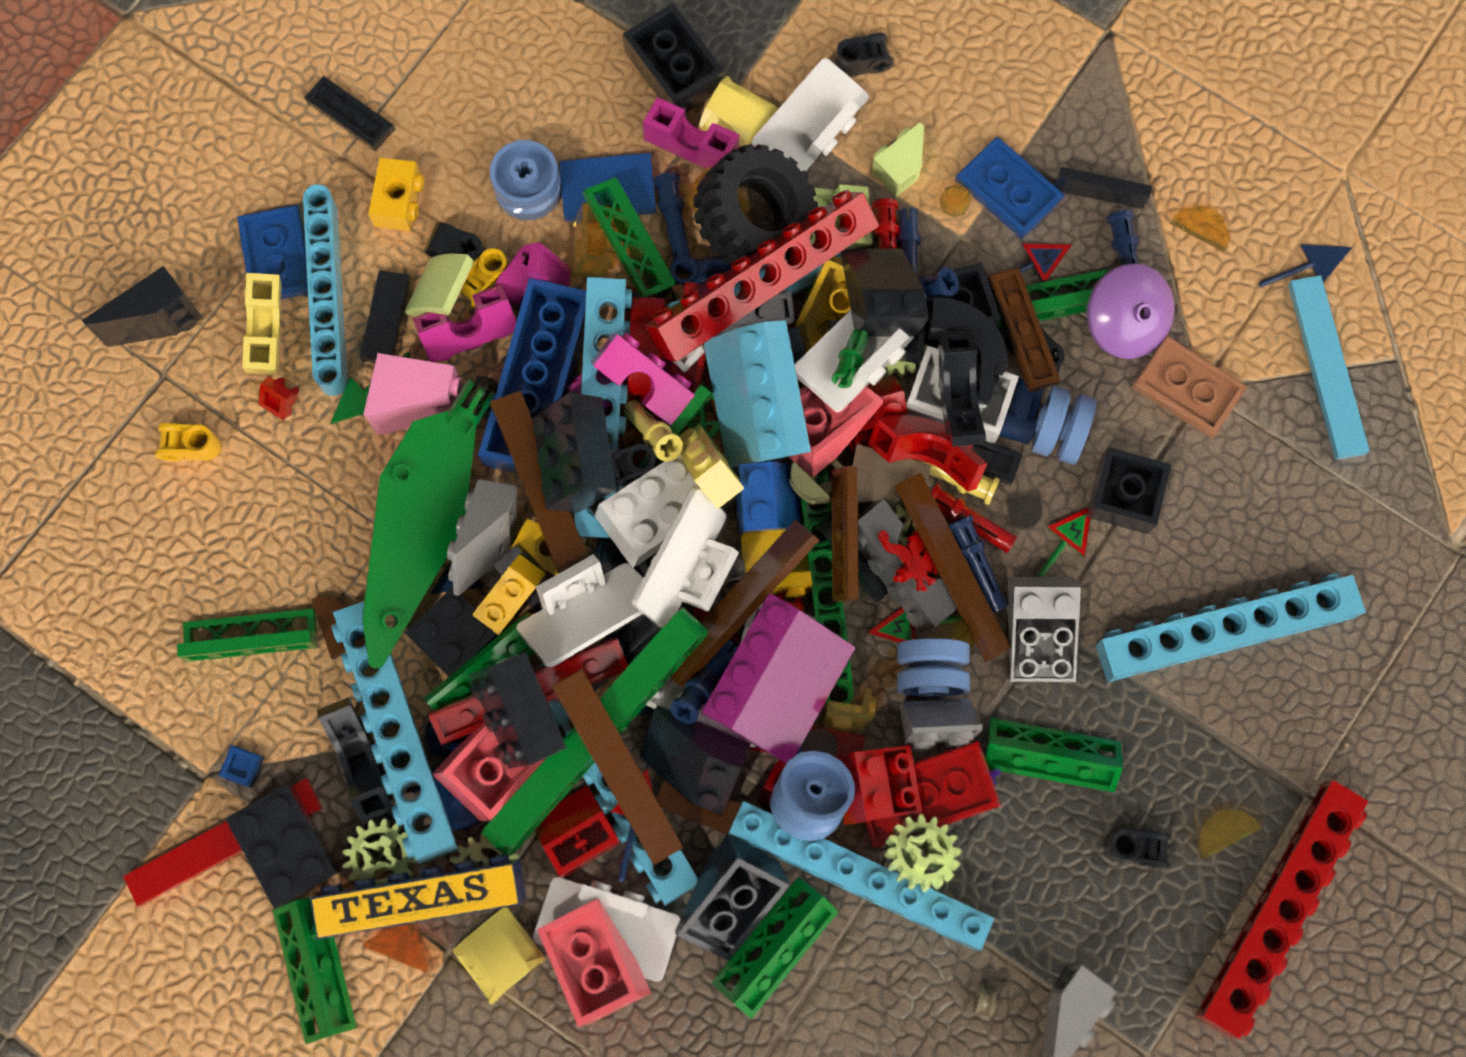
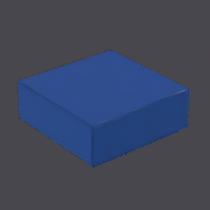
[218,745,265,789]

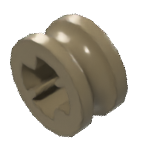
[973,983,997,1017]

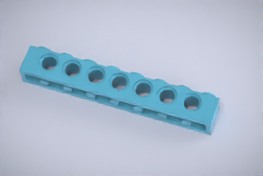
[575,277,632,539]
[1096,573,1366,683]
[331,601,459,865]
[535,664,698,906]
[728,801,994,951]

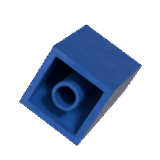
[733,462,801,534]

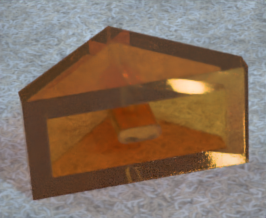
[363,922,434,973]

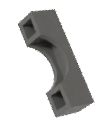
[858,499,957,632]

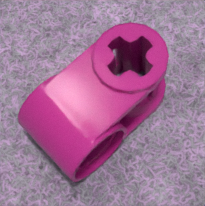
[495,244,534,307]

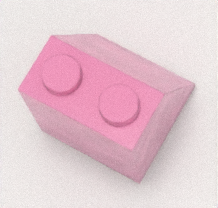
[364,353,466,435]

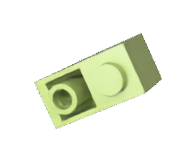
[872,122,924,197]

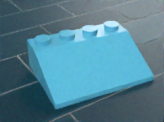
[704,320,811,468]

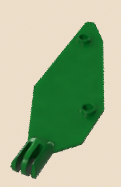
[362,378,495,668]

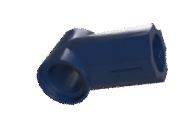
[670,255,732,285]
[999,378,1044,445]

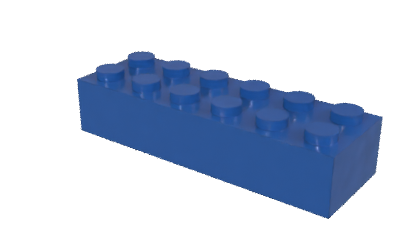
[478,278,586,474]

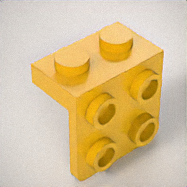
[741,530,812,600]

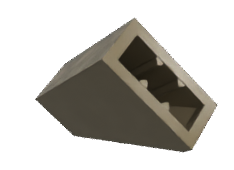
[848,444,933,513]

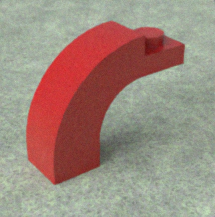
[628,297,665,413]
[868,415,988,492]

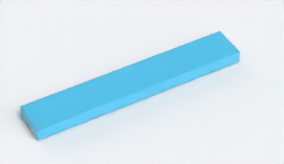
[1288,276,1370,460]

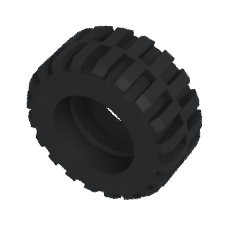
[693,144,818,271]

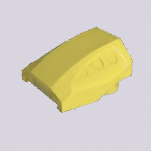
[699,76,779,148]
[452,907,547,1005]

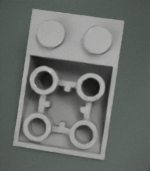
[447,479,517,596]
[1007,577,1081,682]
[900,699,982,751]
[1041,965,1117,1057]

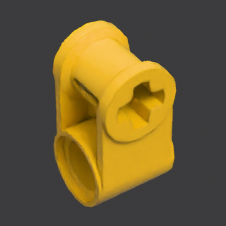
[460,248,509,309]
[154,423,222,462]

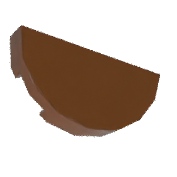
[311,597,347,660]

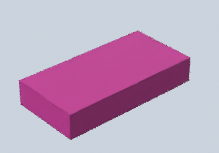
[526,243,572,287]

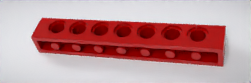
[645,190,879,362]
[1195,780,1369,1040]

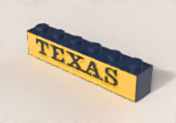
[310,854,527,939]

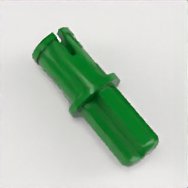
[831,329,869,388]

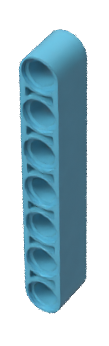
[303,184,348,396]

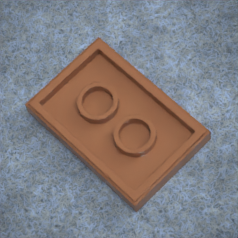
[1132,336,1248,439]

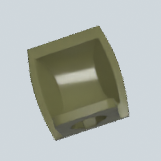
[789,459,843,505]

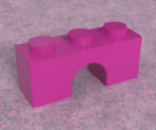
[643,97,740,170]
[413,284,517,362]
[590,331,695,426]

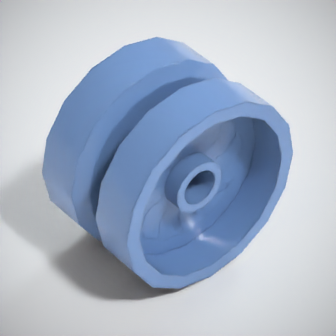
[490,140,561,220]
[1031,385,1097,465]
[897,639,970,697]
[770,751,855,841]

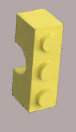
[242,273,282,375]
[680,424,744,509]

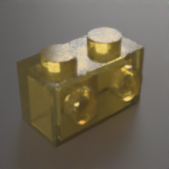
[572,203,616,278]

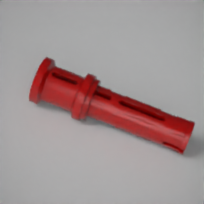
[871,198,900,249]
[931,483,1018,554]

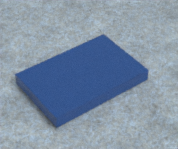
[955,136,1065,240]
[559,153,656,222]
[237,205,308,299]

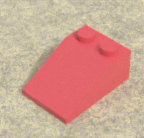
[788,386,883,478]
[432,722,546,821]
[537,899,651,1027]

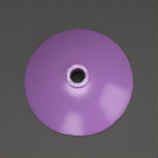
[1087,264,1174,359]

